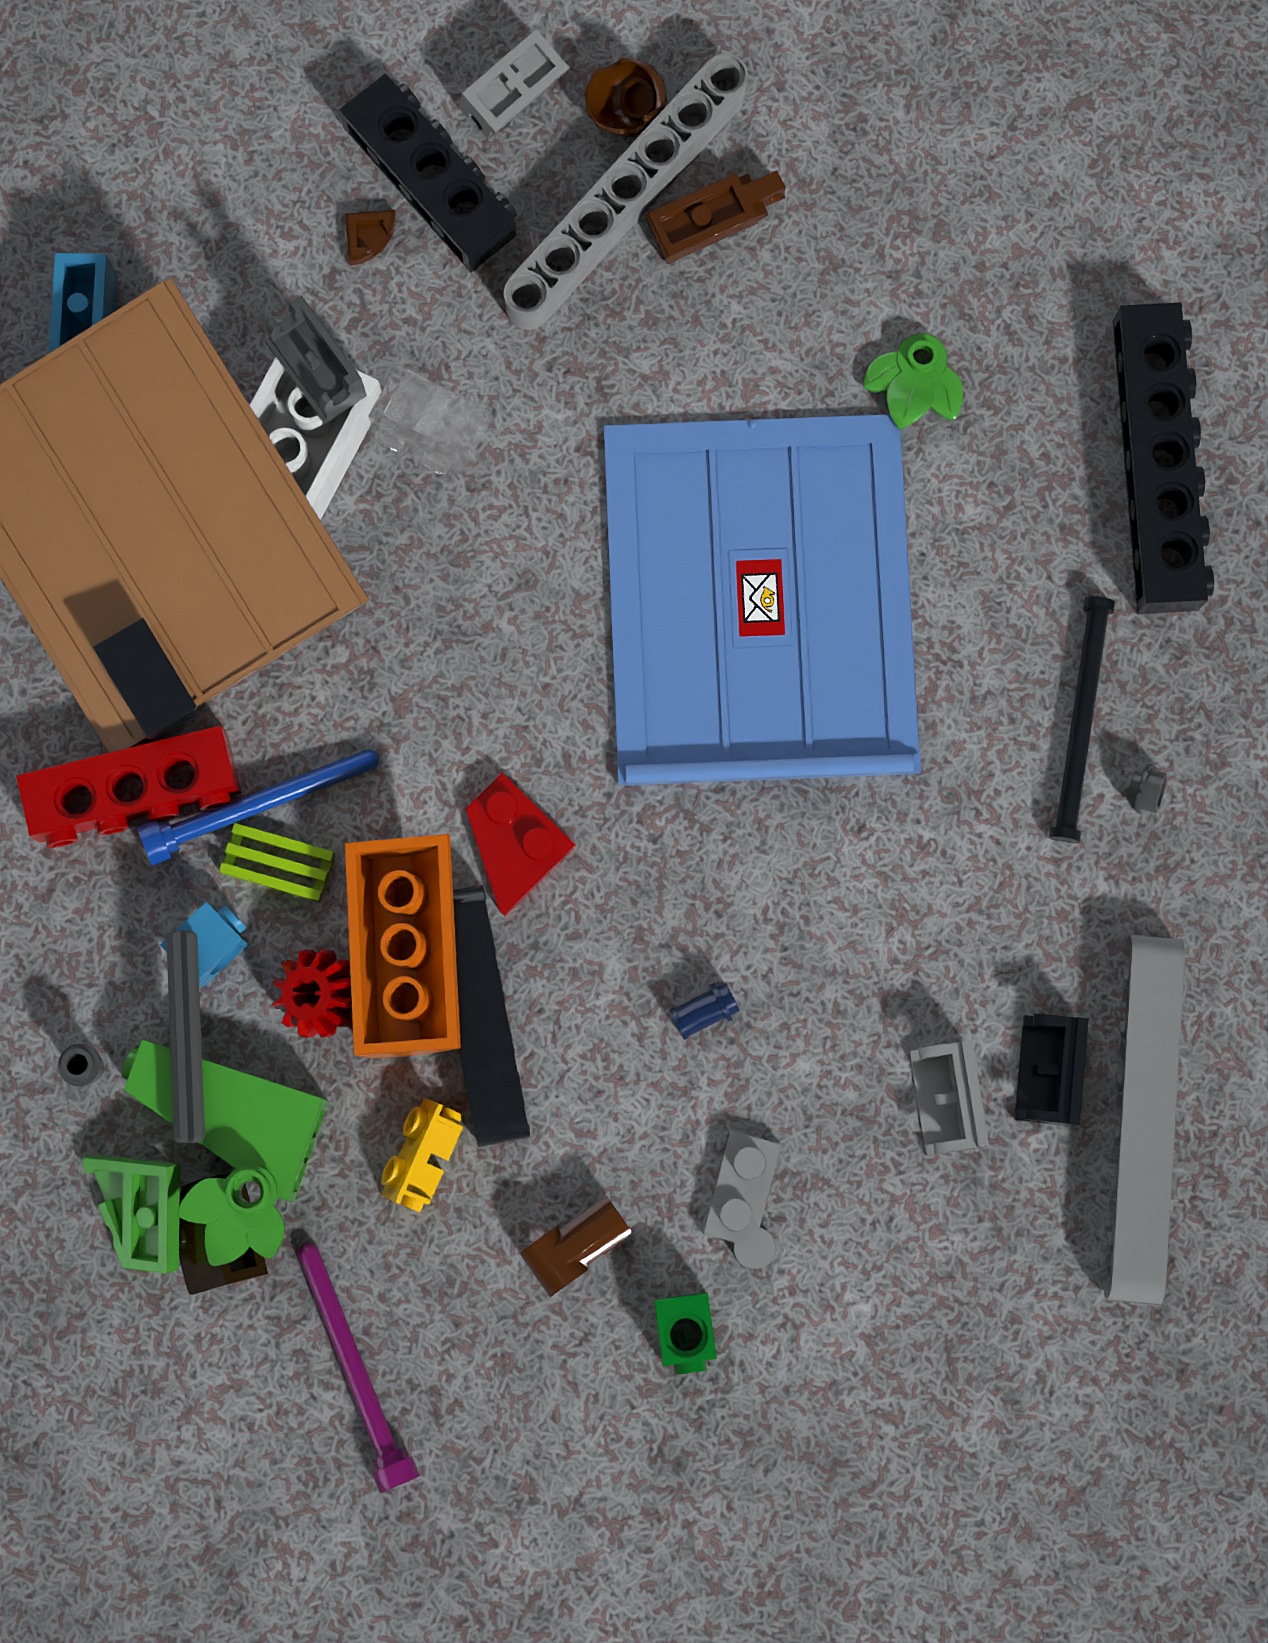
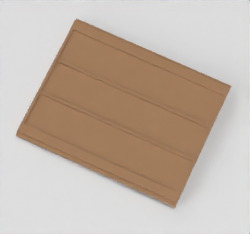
[0,278,370,753]

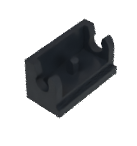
[93,618,199,742]
[1014,1014,1089,1127]

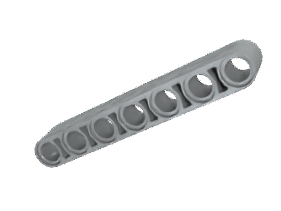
[503,53,748,330]
[1104,934,1185,1305]

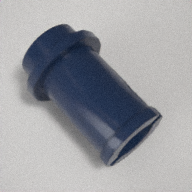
[670,983,740,1040]

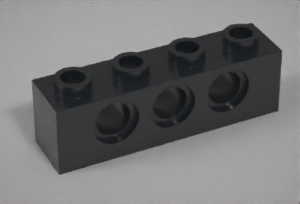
[339,73,517,273]

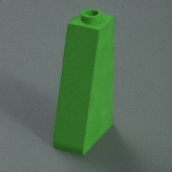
[122,1039,329,1202]

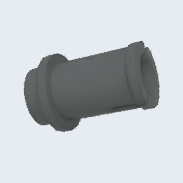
[58,1044,104,1086]

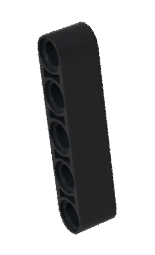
[453,884,531,1147]

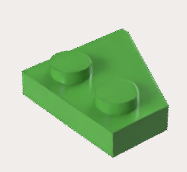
[83,1155,180,1274]

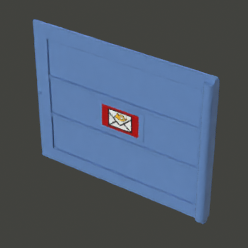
[604,414,921,786]

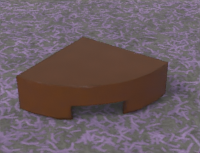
[345,209,396,266]

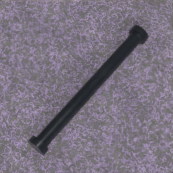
[1049,596,1115,844]

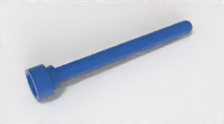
[136,749,379,866]

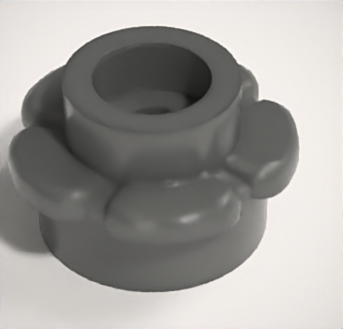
[1127,764,1167,814]

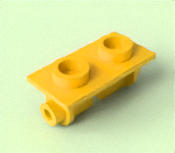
[381,1098,464,1213]

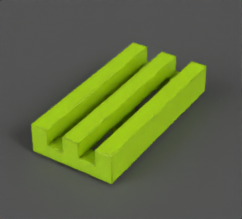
[219,823,335,903]

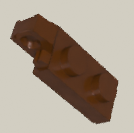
[646,170,786,265]

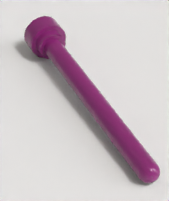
[298,1242,420,1493]

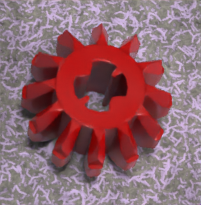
[271,949,353,1038]

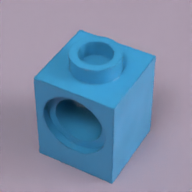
[160,901,249,987]

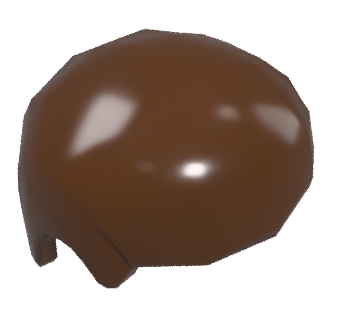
[584,58,667,137]

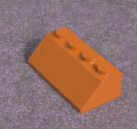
[345,834,461,1059]

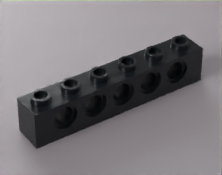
[1112,302,1214,614]

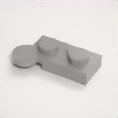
[703,1131,782,1270]

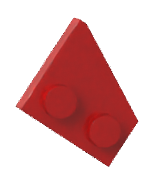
[465,773,576,917]

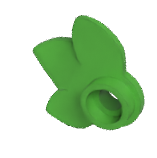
[863,333,963,429]
[178,1164,285,1266]

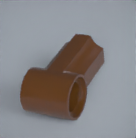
[519,1196,632,1297]

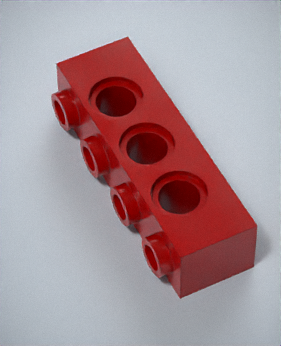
[16,725,242,848]

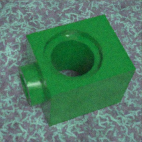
[654,1292,717,1374]

